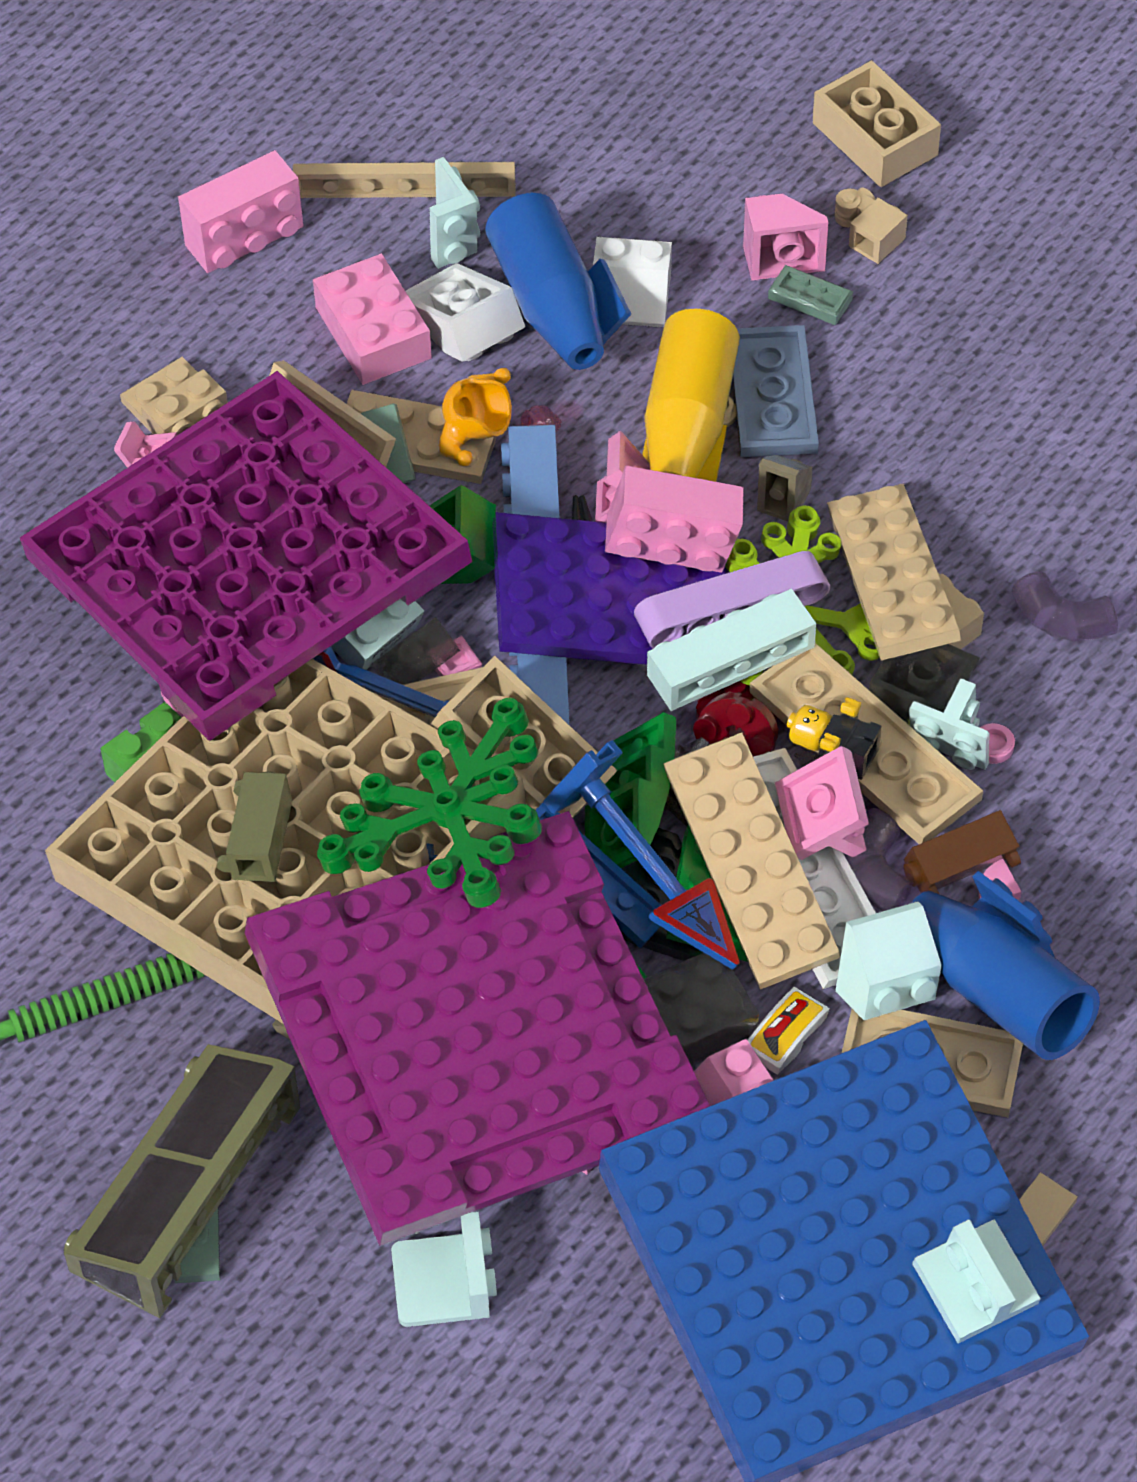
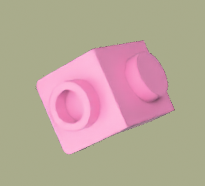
[114,421,178,468]

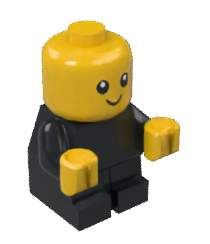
[787,697,882,780]

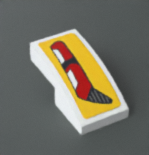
[748,987,830,1075]

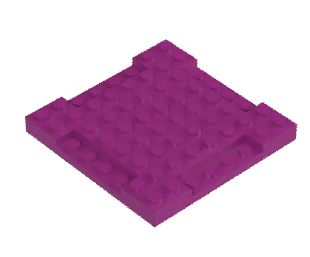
[20,371,472,741]
[245,811,710,1246]

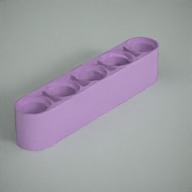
[634,551,830,649]

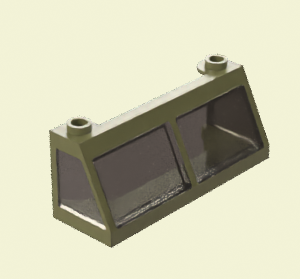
[64,1044,301,1318]

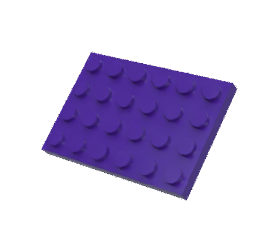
[492,512,730,665]

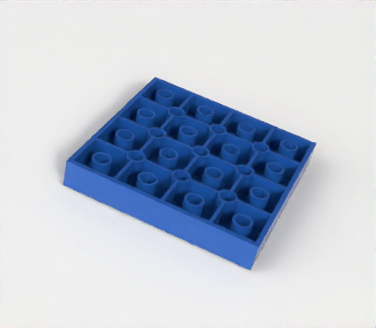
[598,1020,1089,1482]

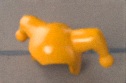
[439,368,512,467]

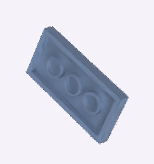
[732,325,819,457]

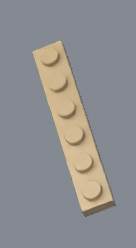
[293,162,516,198]

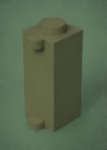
[216,771,292,882]

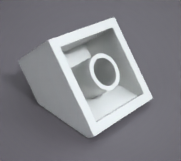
[593,237,672,327]

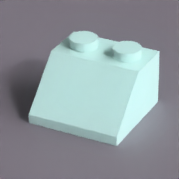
[836,902,941,1020]

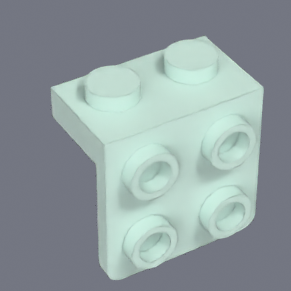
[429,157,480,269]
[391,1212,497,1327]

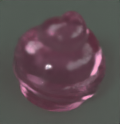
[521,405,562,433]

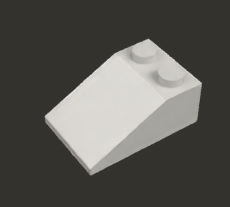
[405,263,525,362]

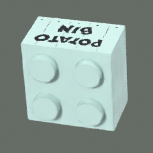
[331,599,424,670]

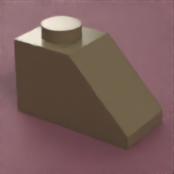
[757,455,813,521]

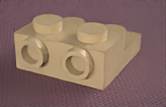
[120,357,228,435]

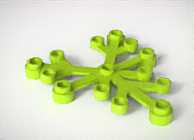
[725,505,880,685]

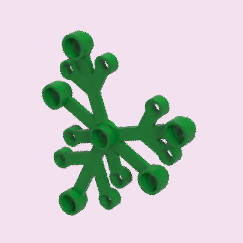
[317,698,542,908]

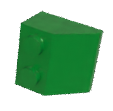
[429,485,496,584]

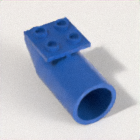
[485,193,631,370]
[910,871,1100,1060]

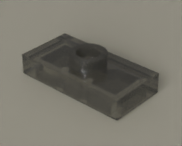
[370,617,461,685]

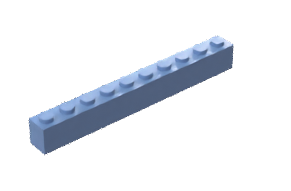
[501,425,570,725]

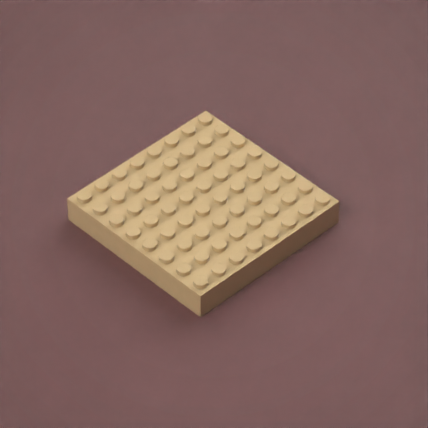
[45,659,527,1023]

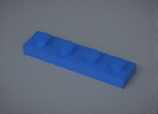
[536,803,661,948]

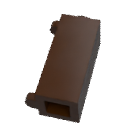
[903,810,1021,894]

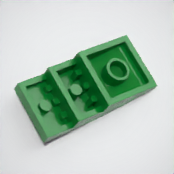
[585,712,676,868]

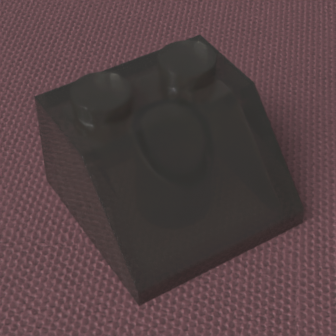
[869,644,980,726]

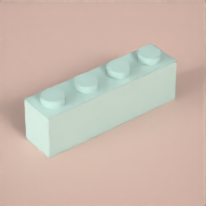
[647,589,816,711]

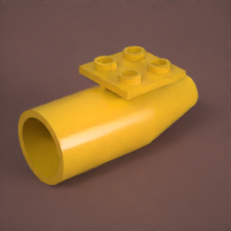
[642,308,740,482]

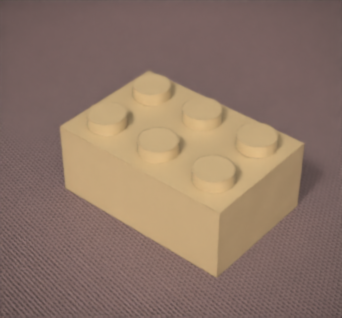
[813,60,941,187]

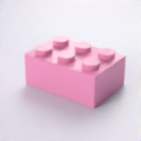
[178,150,303,273]
[313,253,432,385]
[605,466,744,573]

